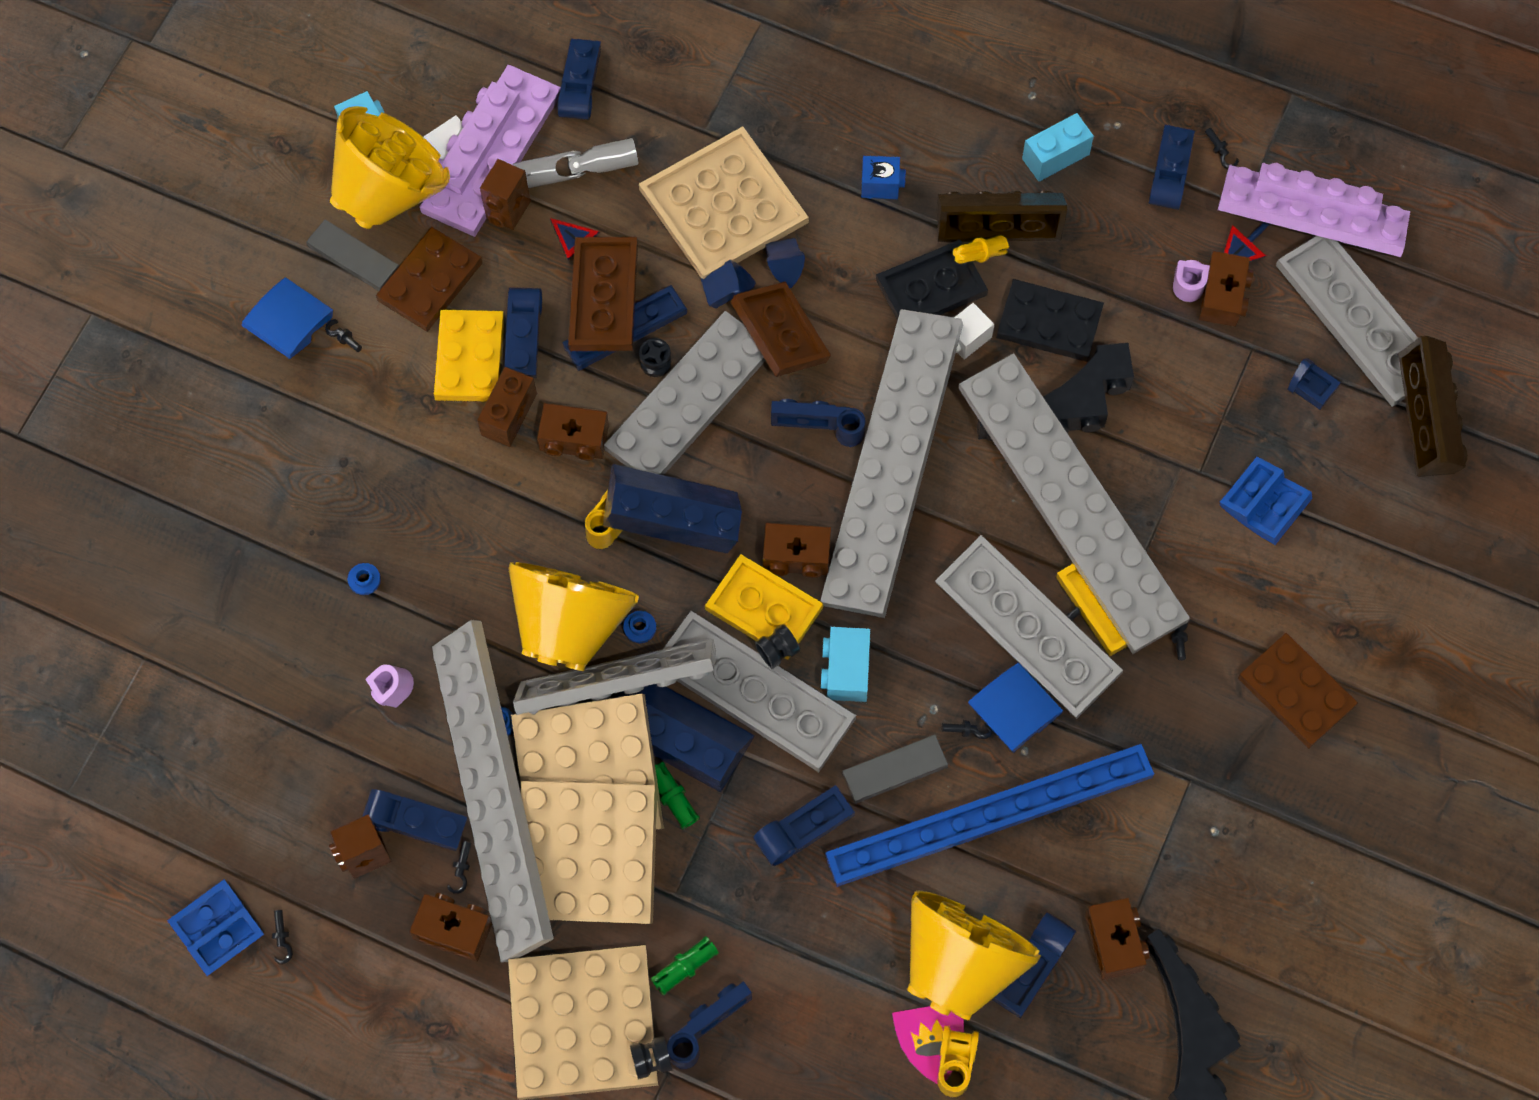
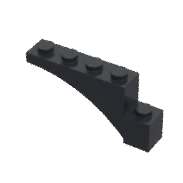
[977,343,1134,441]
[1145,929,1241,1100]

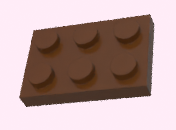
[376,227,483,332]
[731,282,831,377]
[1238,633,1358,749]

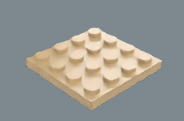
[639,126,809,279]
[511,694,664,830]
[521,781,658,924]
[508,945,658,1100]

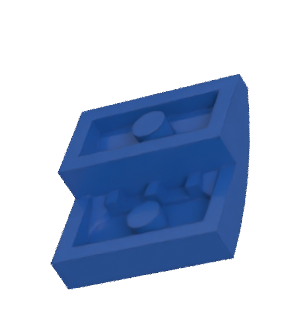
[242,277,333,359]
[1220,457,1312,545]
[968,662,1063,753]
[167,879,264,976]

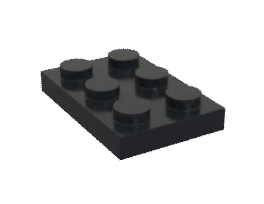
[876,240,988,321]
[996,279,1104,362]

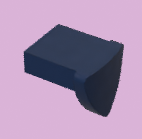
[766,238,805,288]
[701,259,756,309]
[1287,358,1341,410]

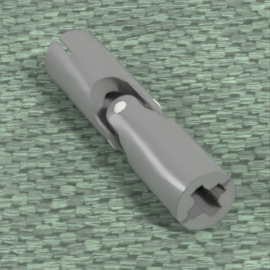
[513,138,638,188]

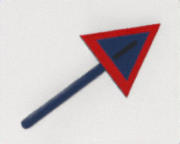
[550,218,600,260]
[1223,222,1270,262]

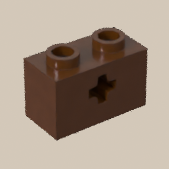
[480,159,531,230]
[1199,251,1254,327]
[477,367,537,447]
[537,403,609,461]
[763,523,831,578]
[329,814,392,879]
[409,893,492,962]
[1085,898,1150,980]

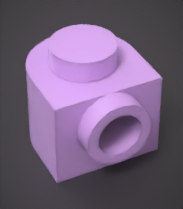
[1173,260,1210,302]
[365,665,414,708]

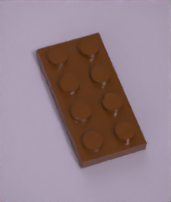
[568,237,638,351]

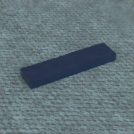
[562,285,687,371]

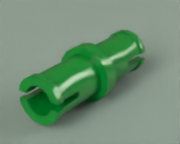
[655,762,700,830]
[651,936,719,996]

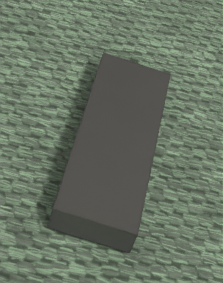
[306,220,399,291]
[842,735,948,804]

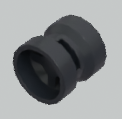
[755,624,800,669]
[630,1036,672,1080]

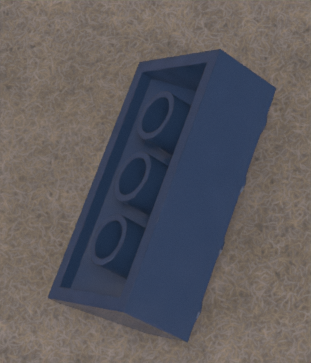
[602,464,742,554]
[616,684,754,793]

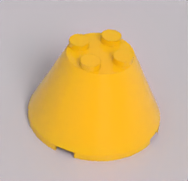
[330,106,450,229]
[508,562,639,671]
[907,890,1041,1020]

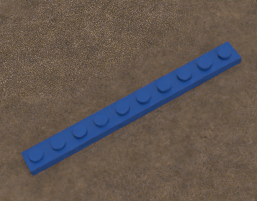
[825,744,1154,887]

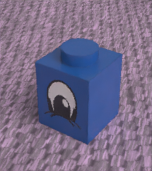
[861,156,906,199]

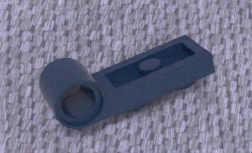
[558,39,601,120]
[1148,125,1195,210]
[504,287,542,378]
[771,399,865,447]
[753,785,855,866]
[362,789,467,851]
[992,912,1076,1019]
[667,981,752,1069]

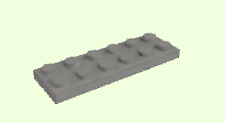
[1276,236,1418,407]
[604,311,766,475]
[935,535,1123,719]
[663,611,856,772]
[513,638,716,715]

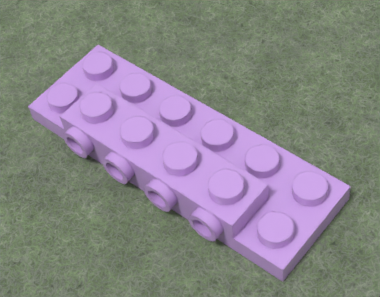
[420,65,561,237]
[1218,163,1410,257]

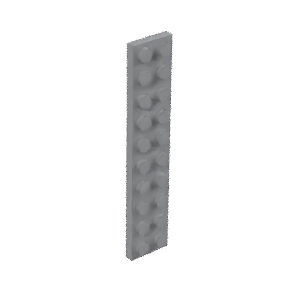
[820,309,963,618]
[959,353,1190,654]
[432,620,554,962]

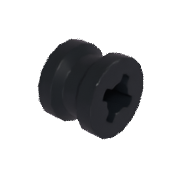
[639,338,672,377]

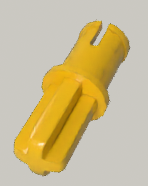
[952,235,1009,264]

